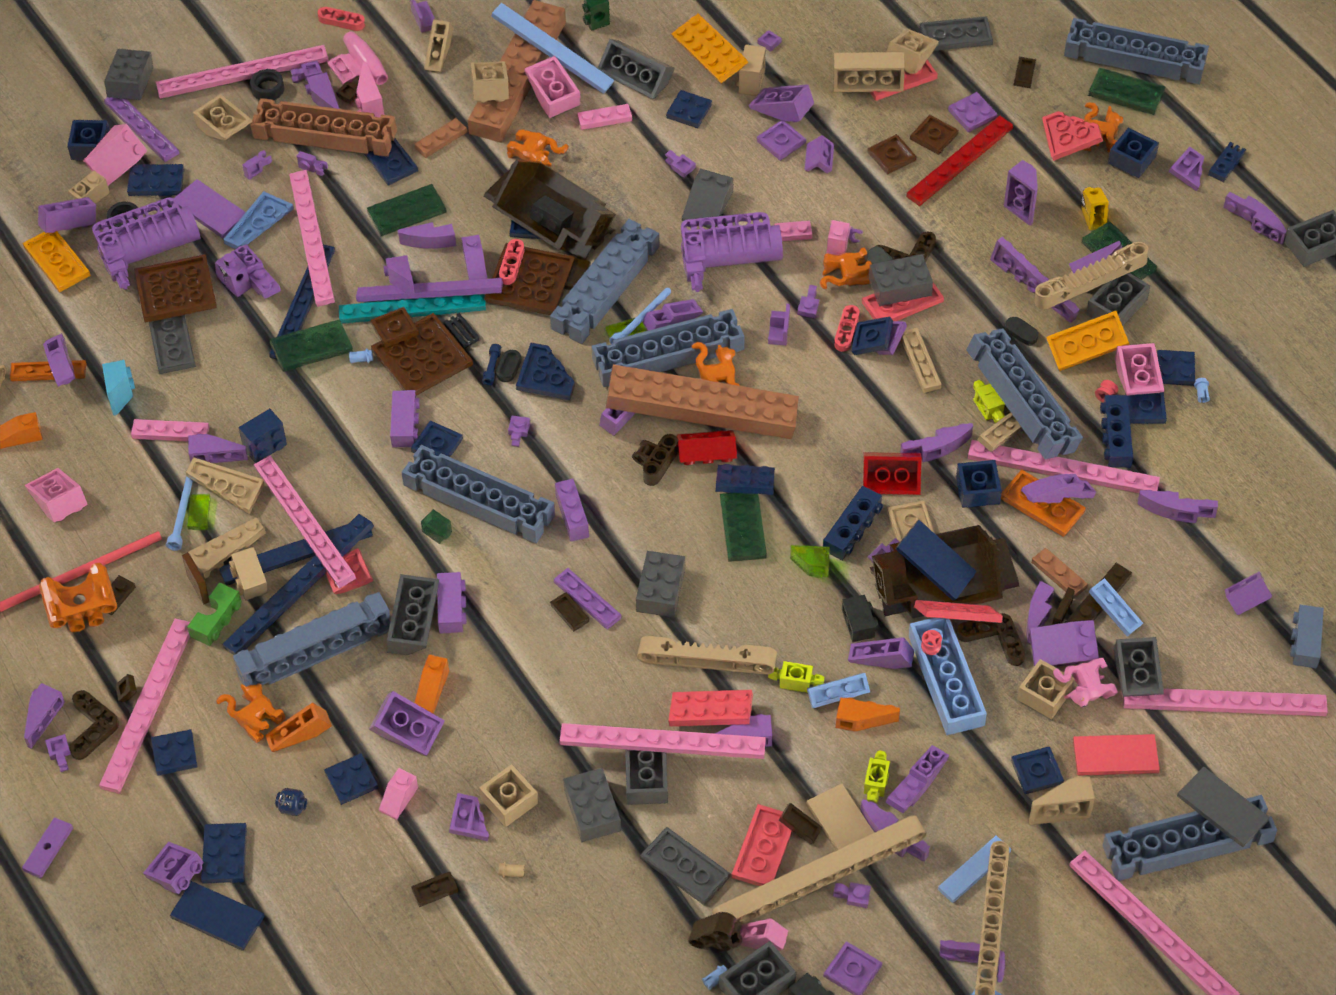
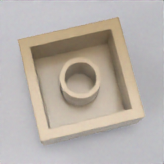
[736,45,766,96]
[229,547,268,601]
[1017,659,1075,719]
[479,764,538,827]

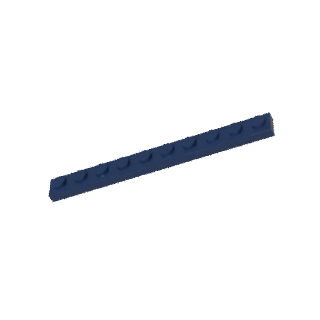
[222,514,374,655]

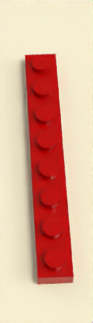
[906,116,1013,207]

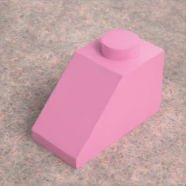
[826,220,851,255]
[379,768,418,820]
[740,919,788,950]

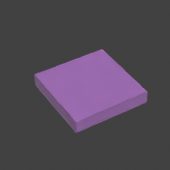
[757,120,806,161]
[823,941,882,995]

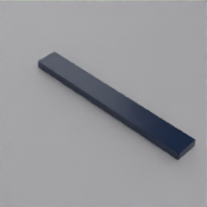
[269,245,335,362]
[219,524,373,586]

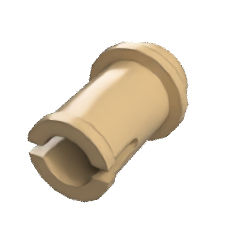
[498,861,525,878]

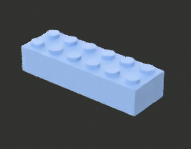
[908,618,987,735]

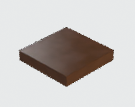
[910,115,959,155]
[868,134,917,175]
[370,307,419,348]
[182,552,210,605]

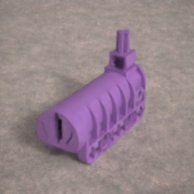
[92,197,200,290]
[681,212,783,292]

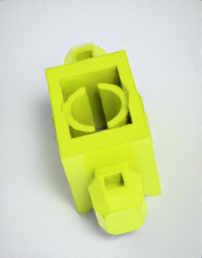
[973,380,1005,423]
[768,661,825,693]
[864,750,890,804]

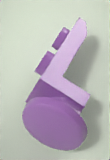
[940,940,1005,982]

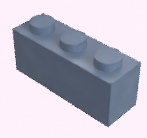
[1290,605,1324,668]

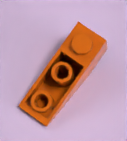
[836,697,900,732]

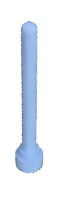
[609,288,671,344]
[166,476,193,551]

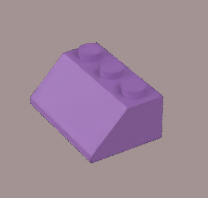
[1004,160,1038,226]

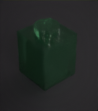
[421,509,452,544]

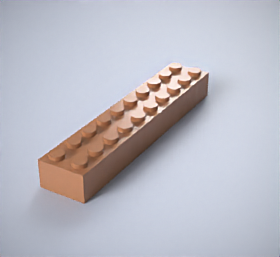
[468,0,566,143]
[606,364,799,439]

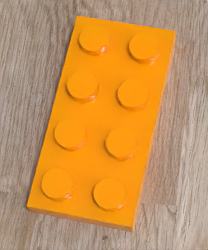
[22,231,91,293]
[1046,311,1130,372]

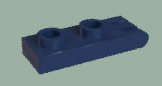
[1208,142,1246,182]

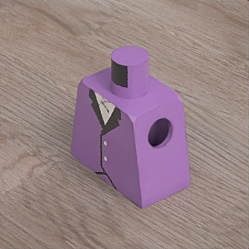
[215,253,252,297]

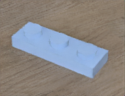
[1088,578,1143,637]
[807,672,870,708]

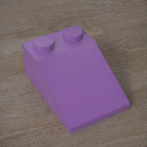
[749,85,814,122]
[1029,620,1099,667]
[369,691,445,756]

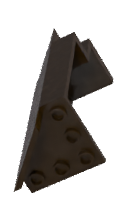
[484,160,616,260]
[869,525,1020,619]

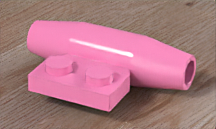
[327,31,388,85]

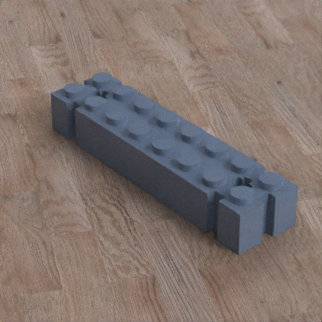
[1064,18,1209,85]
[550,219,660,344]
[592,309,745,387]
[966,328,1083,460]
[402,445,555,544]
[233,592,391,687]
[1102,795,1277,881]

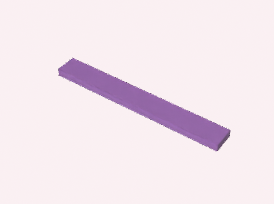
[356,278,503,302]

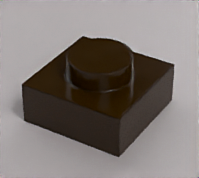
[116,674,137,702]

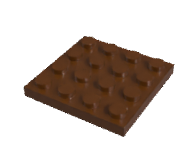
[484,243,575,315]
[134,254,217,323]
[371,313,473,396]

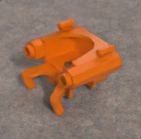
[39,563,118,632]

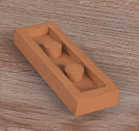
[414,118,467,158]
[1031,548,1088,598]

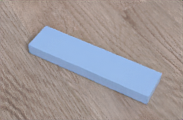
[938,836,1011,903]

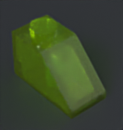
[790,545,830,578]

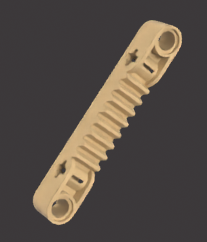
[1035,242,1148,309]
[637,636,777,674]

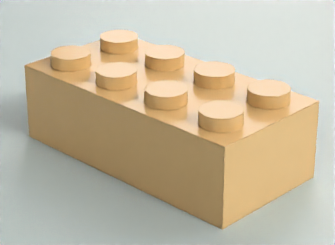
[834,52,905,92]

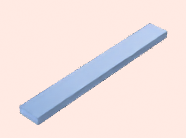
[491,3,614,94]

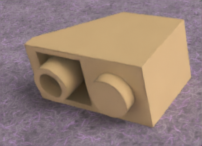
[68,170,110,203]

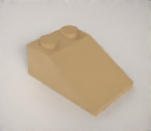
[887,29,939,74]
[470,61,509,103]
[193,94,252,140]
[1029,776,1095,825]

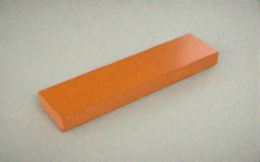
[10,360,87,381]

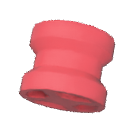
[1095,380,1119,403]
[921,630,942,655]

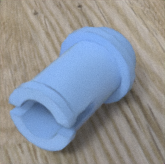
[349,348,373,364]
[1194,378,1210,403]
[702,965,727,990]

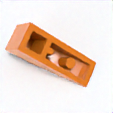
[0,412,43,449]
[414,654,449,714]
[265,702,332,752]

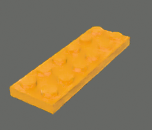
[671,13,748,84]

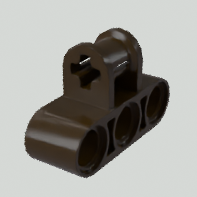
[632,434,678,486]
[688,912,742,952]

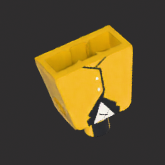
[1082,187,1109,231]

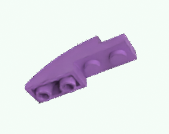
[1223,192,1287,245]
[231,244,281,299]
[43,333,75,387]
[900,423,973,462]
[1021,474,1096,503]
[1137,490,1218,523]
[886,745,949,813]
[861,799,930,862]

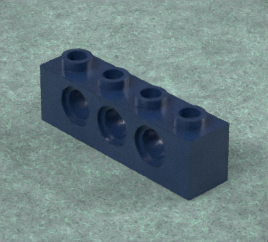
[1100,395,1133,468]
[823,486,883,561]

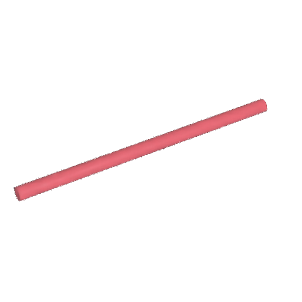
[0,531,162,612]

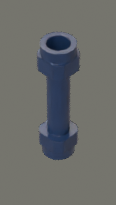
[482,343,502,385]

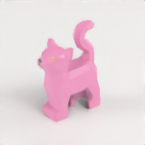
[1053,658,1118,708]

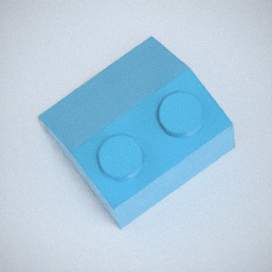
[102,360,135,416]

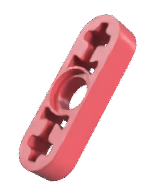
[318,7,365,31]
[499,239,524,285]
[834,305,860,352]

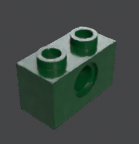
[582,0,610,31]

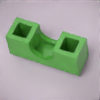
[187,582,242,646]

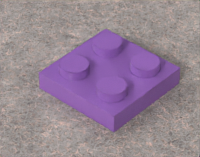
[948,92,997,133]

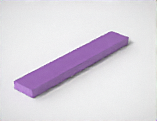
[104,97,179,162]

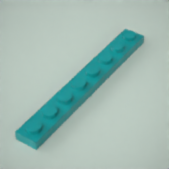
[339,294,486,324]

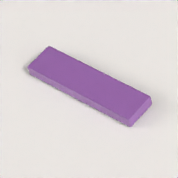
[554,568,621,630]

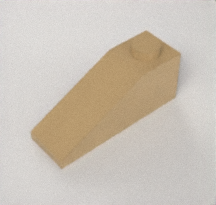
[424,20,454,73]

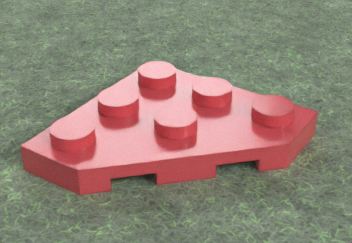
[1042,111,1103,161]

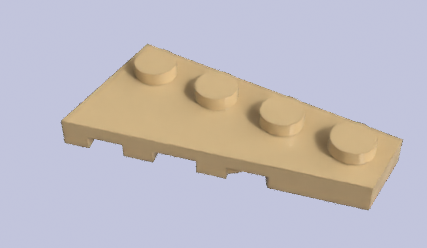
[186,457,265,514]
[188,518,266,579]

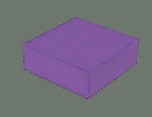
[757,30,782,52]

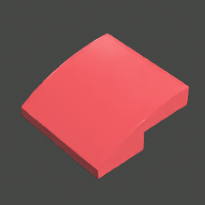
[325,548,373,594]

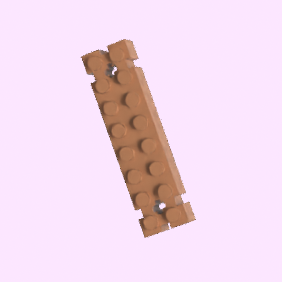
[250,98,397,157]

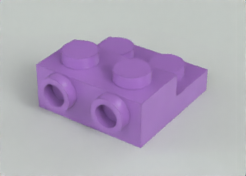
[143,842,204,894]

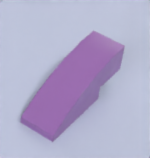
[398,222,456,249]
[643,299,703,331]
[1026,581,1054,644]

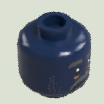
[275,788,308,816]

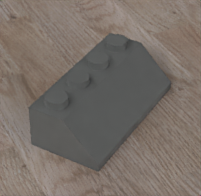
[597,39,675,99]
[387,574,439,655]

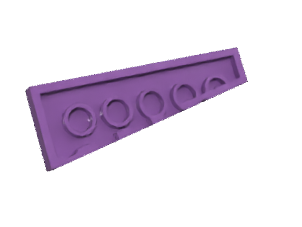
[990,237,1080,323]

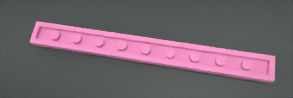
[156,45,328,99]
[289,170,335,307]
[968,440,1160,493]
[254,456,356,588]
[99,618,190,794]
[1123,688,1328,716]
[560,723,766,759]
[1070,850,1240,995]

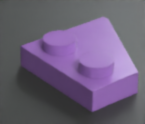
[1169,147,1204,191]
[449,793,489,841]

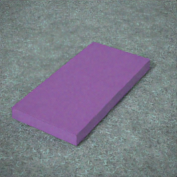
[174,179,246,238]

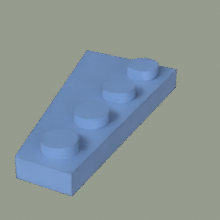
[224,191,294,249]

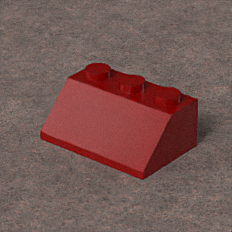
[677,430,737,465]
[863,452,922,495]

